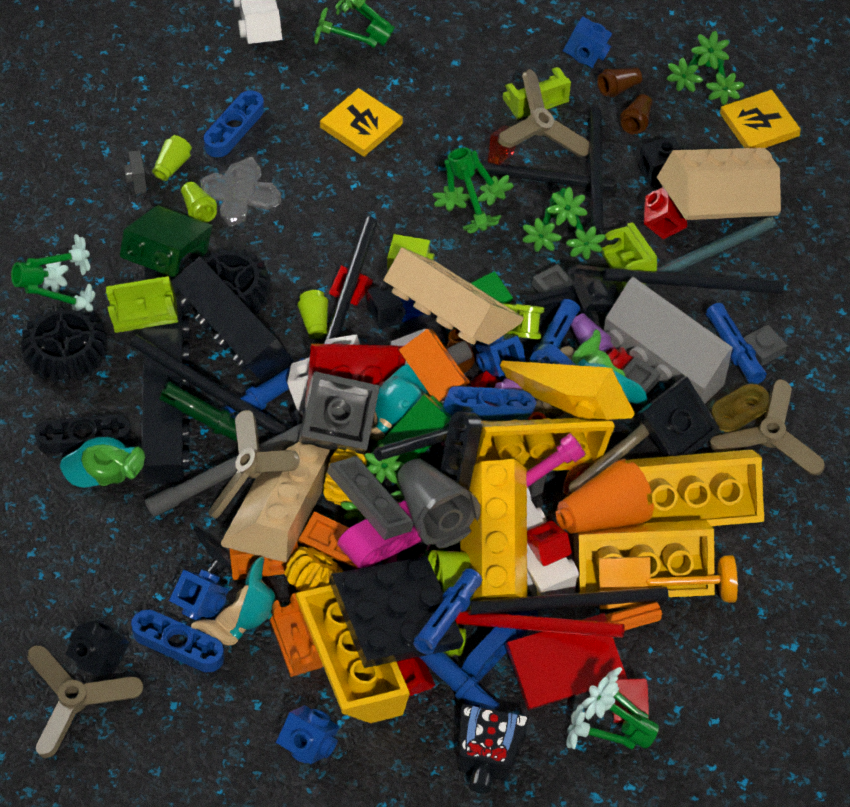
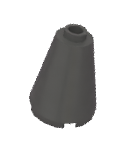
[397,459,480,548]

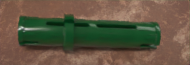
[158,381,238,443]

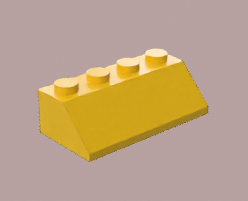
[475,417,615,472]
[625,450,764,526]
[460,459,527,601]
[574,520,715,597]
[296,585,410,723]

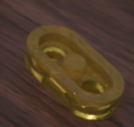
[711,384,769,432]

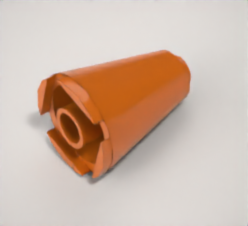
[556,459,654,533]

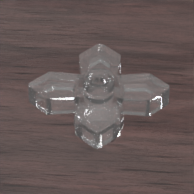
[200,157,281,226]

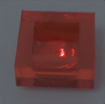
[488,125,516,165]

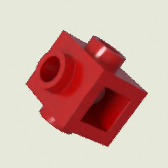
[644,187,687,239]

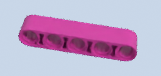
[337,501,422,569]

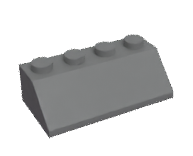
[604,277,733,404]

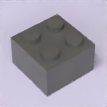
[298,372,380,454]

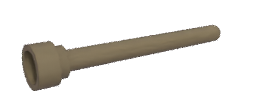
[569,421,651,493]

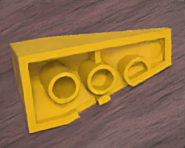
[500,361,635,420]

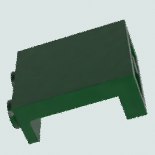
[120,205,212,277]

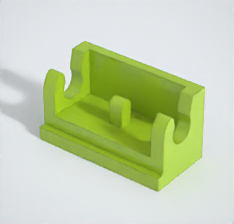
[503,67,571,120]
[602,222,657,287]
[106,276,178,333]

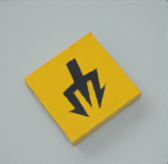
[320,88,403,157]
[720,90,801,148]

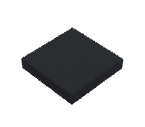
[637,377,721,457]

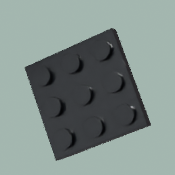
[329,556,464,668]

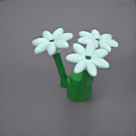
[11,234,96,312]
[566,667,659,750]

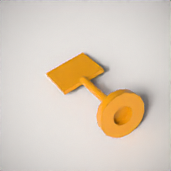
[599,555,738,609]

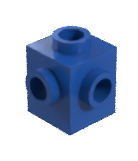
[563,16,612,68]
[475,334,526,379]
[169,569,229,621]
[276,705,340,764]

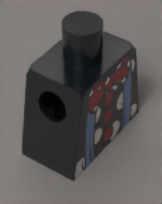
[459,704,529,793]

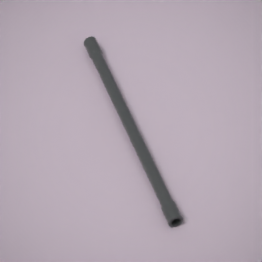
[144,340,472,518]

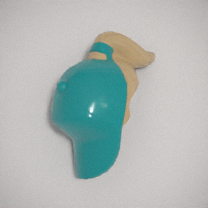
[369,364,429,441]
[191,557,276,645]

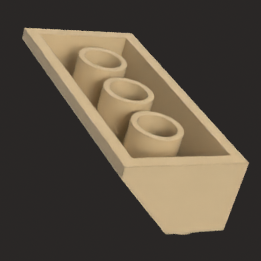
[657,148,781,220]
[383,247,524,345]
[221,442,330,562]

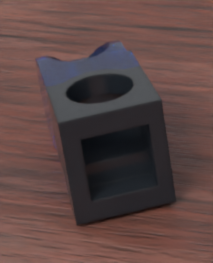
[367,286,425,330]

